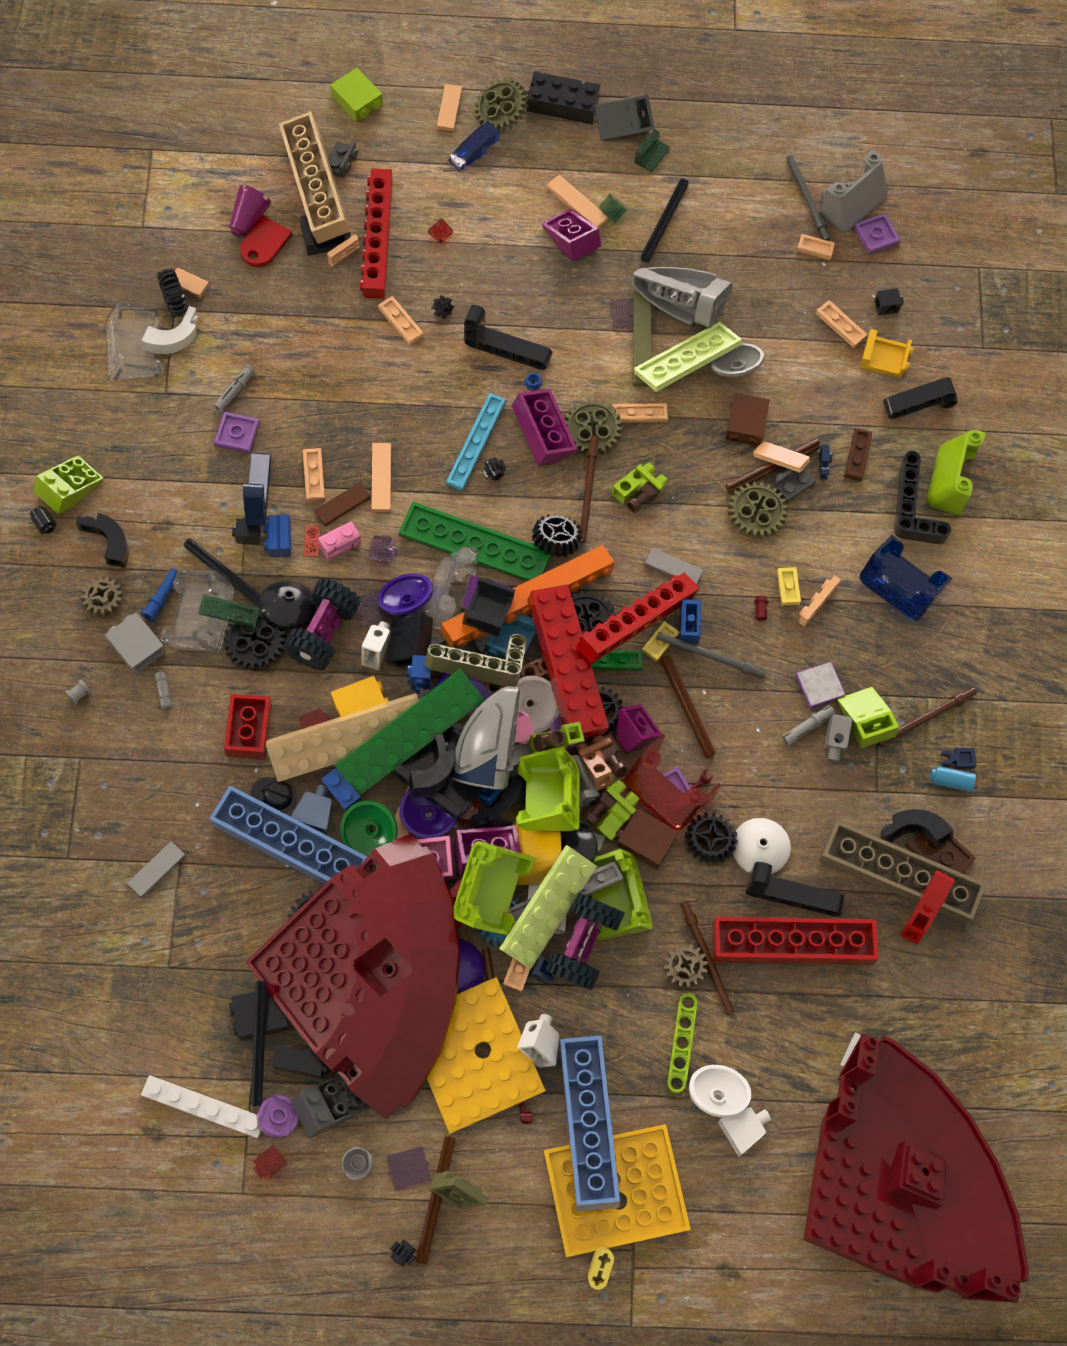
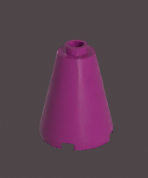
[229,185,271,237]

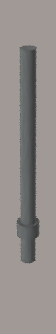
[786,155,831,241]
[656,632,766,678]

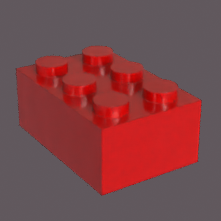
[224,694,272,759]

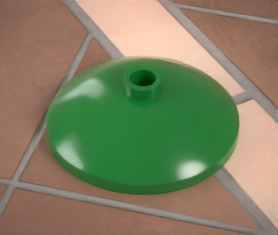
[340,800,398,857]

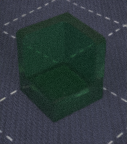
[599,193,627,223]

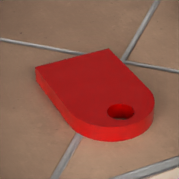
[240,215,293,267]

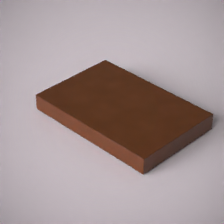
[905,833,976,873]

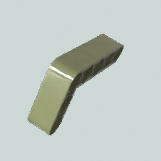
[425,634,526,687]

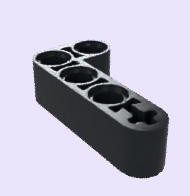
[883,377,958,419]

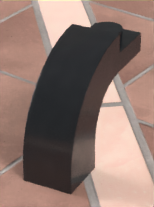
[76,513,129,568]
[408,734,455,798]
[470,774,526,829]
[881,809,953,849]

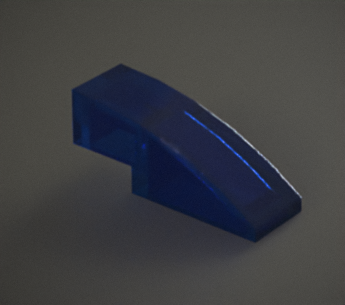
[448,121,499,171]

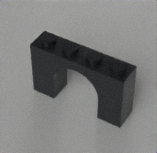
[272,1045,329,1080]

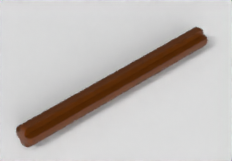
[725,439,821,493]
[661,655,716,758]
[416,1136,455,1264]

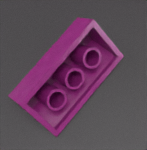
[511,389,577,466]

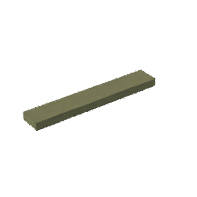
[633,289,651,386]

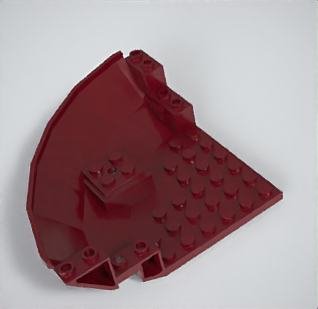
[245,833,460,1119]
[803,1033,1029,1303]

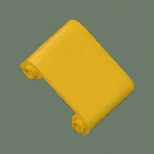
[511,810,561,885]

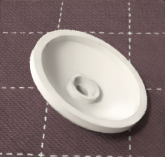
[515,676,559,734]
[732,818,791,875]
[689,1065,751,1118]

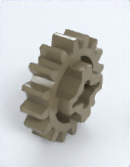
[80,576,123,617]
[664,943,708,988]

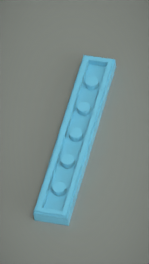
[446,393,506,491]

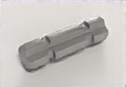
[155,672,172,709]

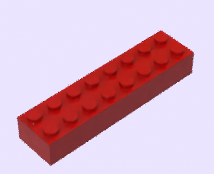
[527,584,609,739]
[712,917,878,965]

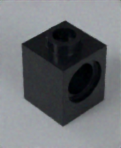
[874,288,904,316]

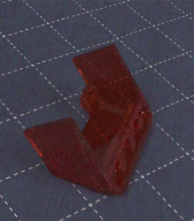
[623,734,721,831]

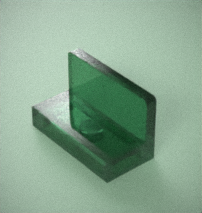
[634,129,670,172]

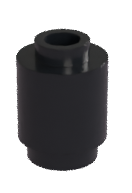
[30,506,57,534]

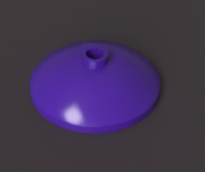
[377,574,433,615]
[399,789,456,839]
[457,939,485,994]

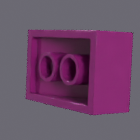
[541,209,602,261]
[455,826,521,877]

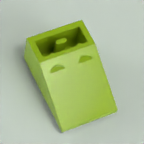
[33,456,104,515]
[837,687,899,749]

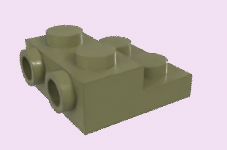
[429,1171,489,1209]

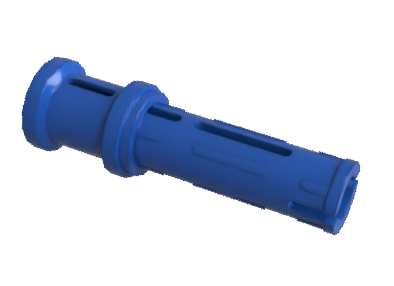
[140,568,182,622]

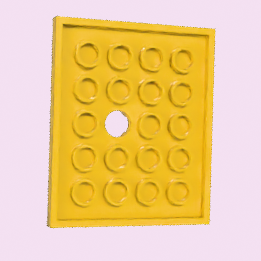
[427,977,546,1135]
[543,1124,691,1258]

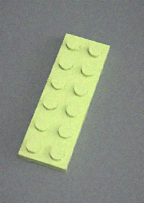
[634,322,742,392]
[499,845,597,969]

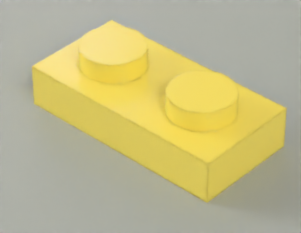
[777,567,801,606]
[642,621,680,662]

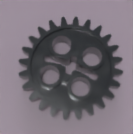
[572,590,617,634]
[223,610,286,671]

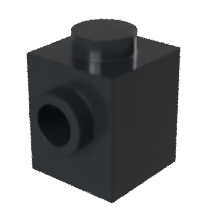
[232,517,261,545]

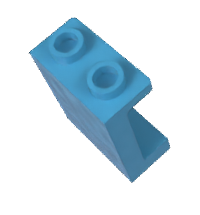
[485,614,536,659]

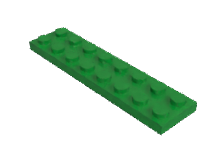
[399,502,551,582]
[334,668,485,796]

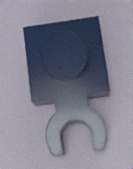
[819,445,832,480]
[941,748,977,769]

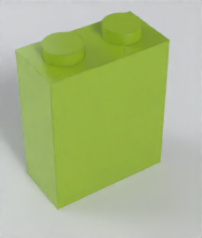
[330,68,383,122]

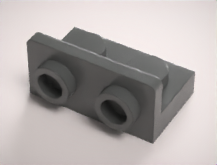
[328,141,358,178]
[773,468,816,503]

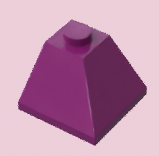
[617,704,662,753]

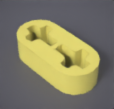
[587,1247,614,1290]

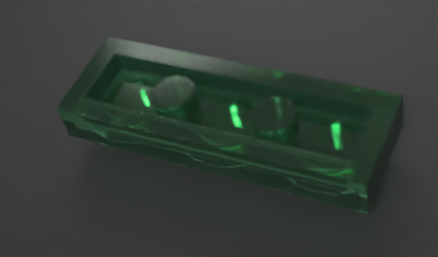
[198,594,260,628]

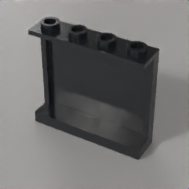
[394,725,484,822]

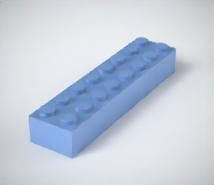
[209,786,367,885]
[560,1036,620,1212]

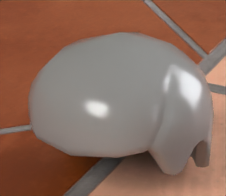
[342,1147,374,1180]

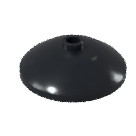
[259,581,317,629]
[560,823,598,863]

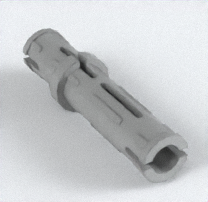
[213,365,256,413]
[782,705,835,746]

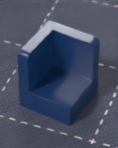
[528,955,553,985]

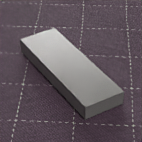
[645,547,703,584]
[127,841,186,898]

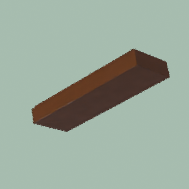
[844,427,873,481]
[314,482,371,526]

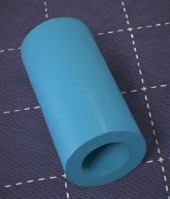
[929,766,976,793]

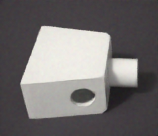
[361,622,390,671]
[517,1014,559,1068]
[718,1107,771,1157]

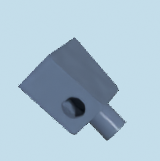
[291,785,333,835]

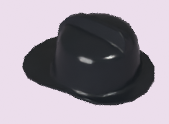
[250,777,297,813]

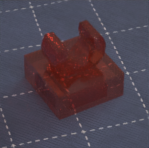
[428,219,453,244]

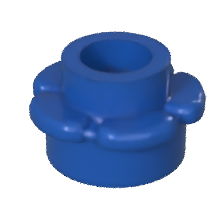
[524,373,542,390]

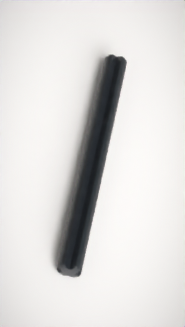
[641,178,689,262]
[184,538,261,607]
[251,980,267,1106]

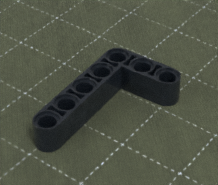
[464,305,553,370]
[894,451,951,544]
[745,862,844,916]

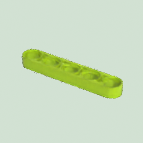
[667,993,698,1094]

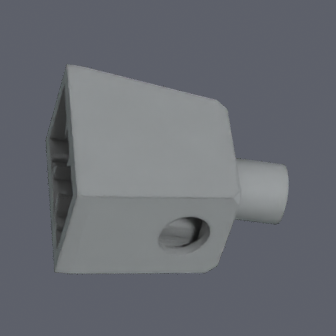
[824,714,853,762]

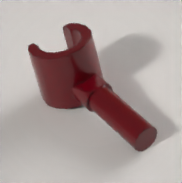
[691,769,713,791]
[519,1102,532,1124]

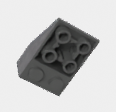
[594,94,655,140]
[291,1075,370,1139]

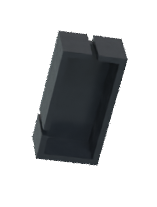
[526,71,600,124]

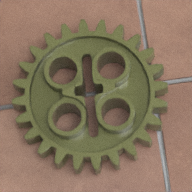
[474,77,529,132]
[565,398,622,455]
[728,481,788,539]

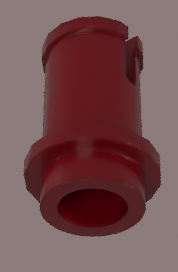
[754,596,769,621]

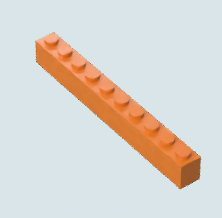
[440,545,615,648]

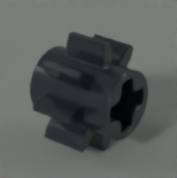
[431,295,455,319]
[483,457,506,481]
[390,1239,416,1267]

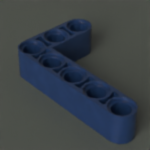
[243,453,271,526]

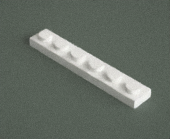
[141,1075,262,1139]

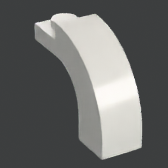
[142,306,198,354]

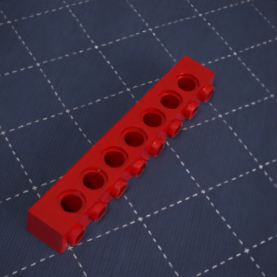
[360,168,393,299]
[576,572,699,664]

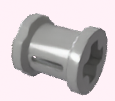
[65,679,91,705]

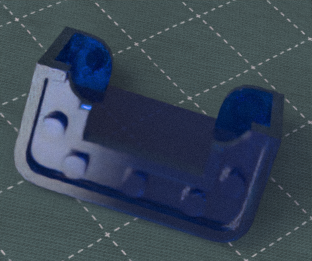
[860,535,953,620]

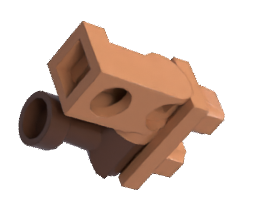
[576,735,629,791]

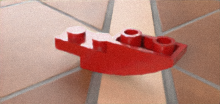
[900,870,955,945]

